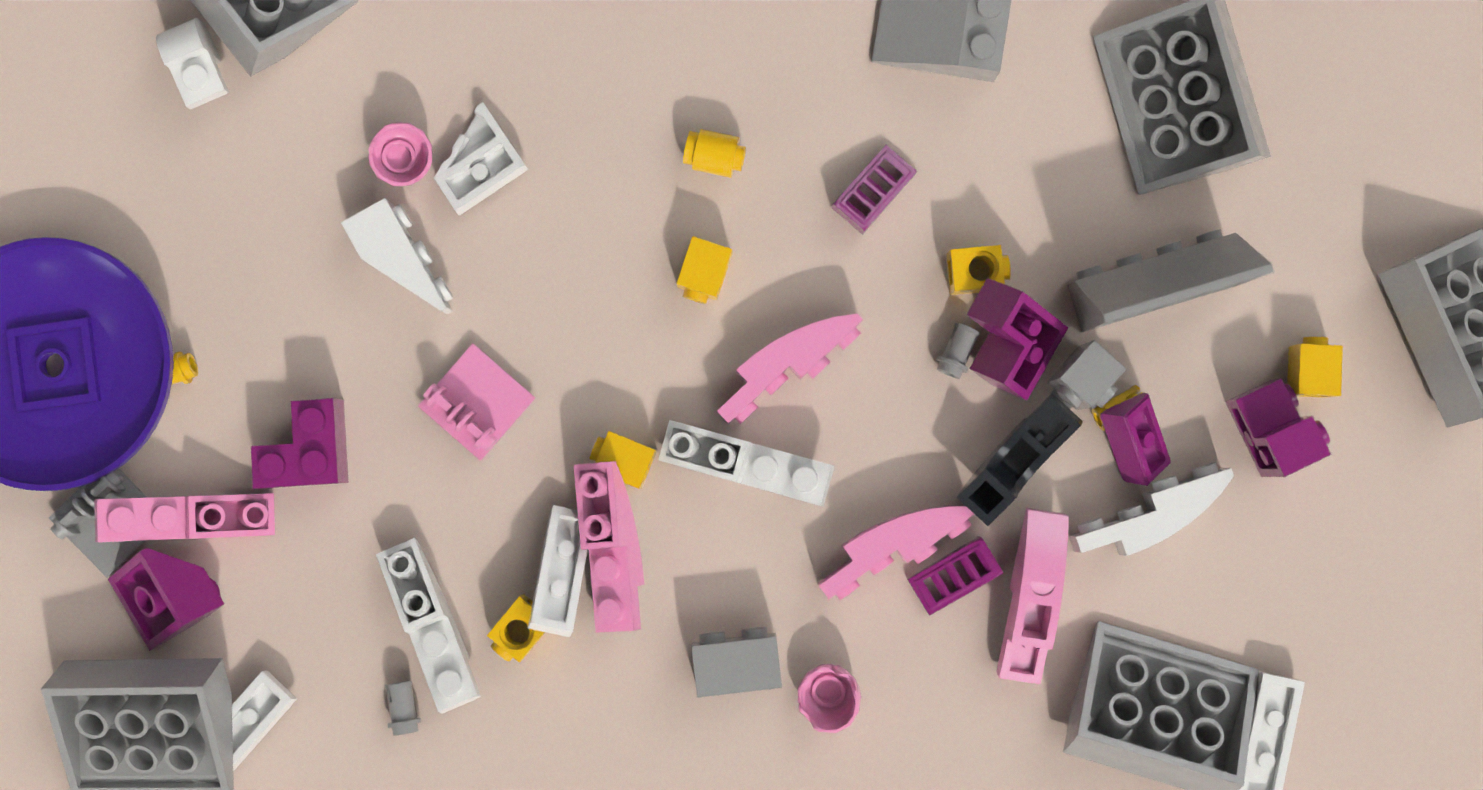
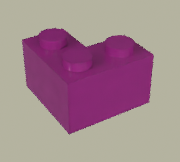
[966,278,1068,401]
[1225,379,1331,477]
[251,398,349,489]

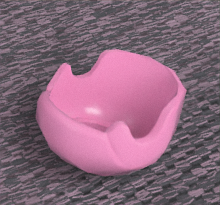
[368,122,432,186]
[798,664,861,733]

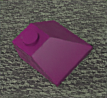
[108,548,225,651]

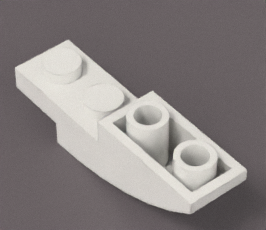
[658,420,835,507]
[1069,463,1234,556]
[376,538,481,714]

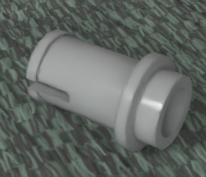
[936,323,980,379]
[385,681,421,736]

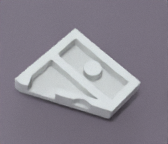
[434,102,528,216]

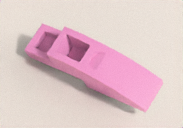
[717,314,863,424]
[574,461,645,633]
[94,493,275,542]
[817,505,974,600]
[996,508,1069,684]

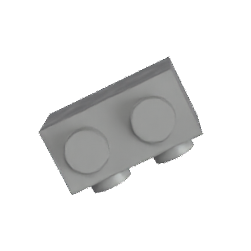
[1046,340,1126,410]
[691,627,782,698]

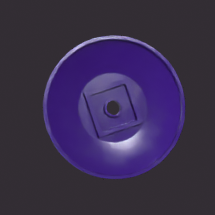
[0,237,174,491]

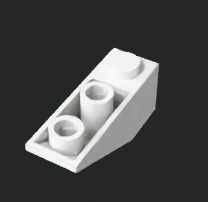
[341,198,453,314]

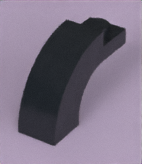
[956,393,1083,526]

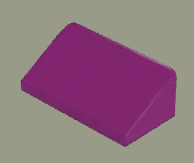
[1100,393,1171,486]

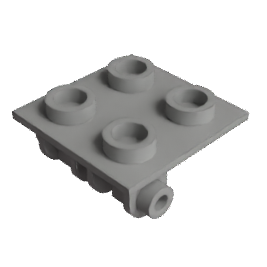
[49,468,146,578]

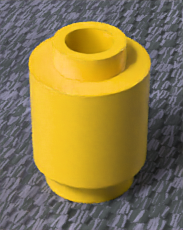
[683,129,746,178]

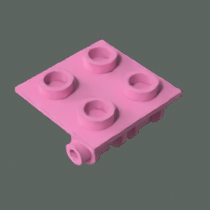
[418,344,535,461]

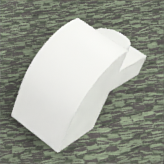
[156,18,229,110]

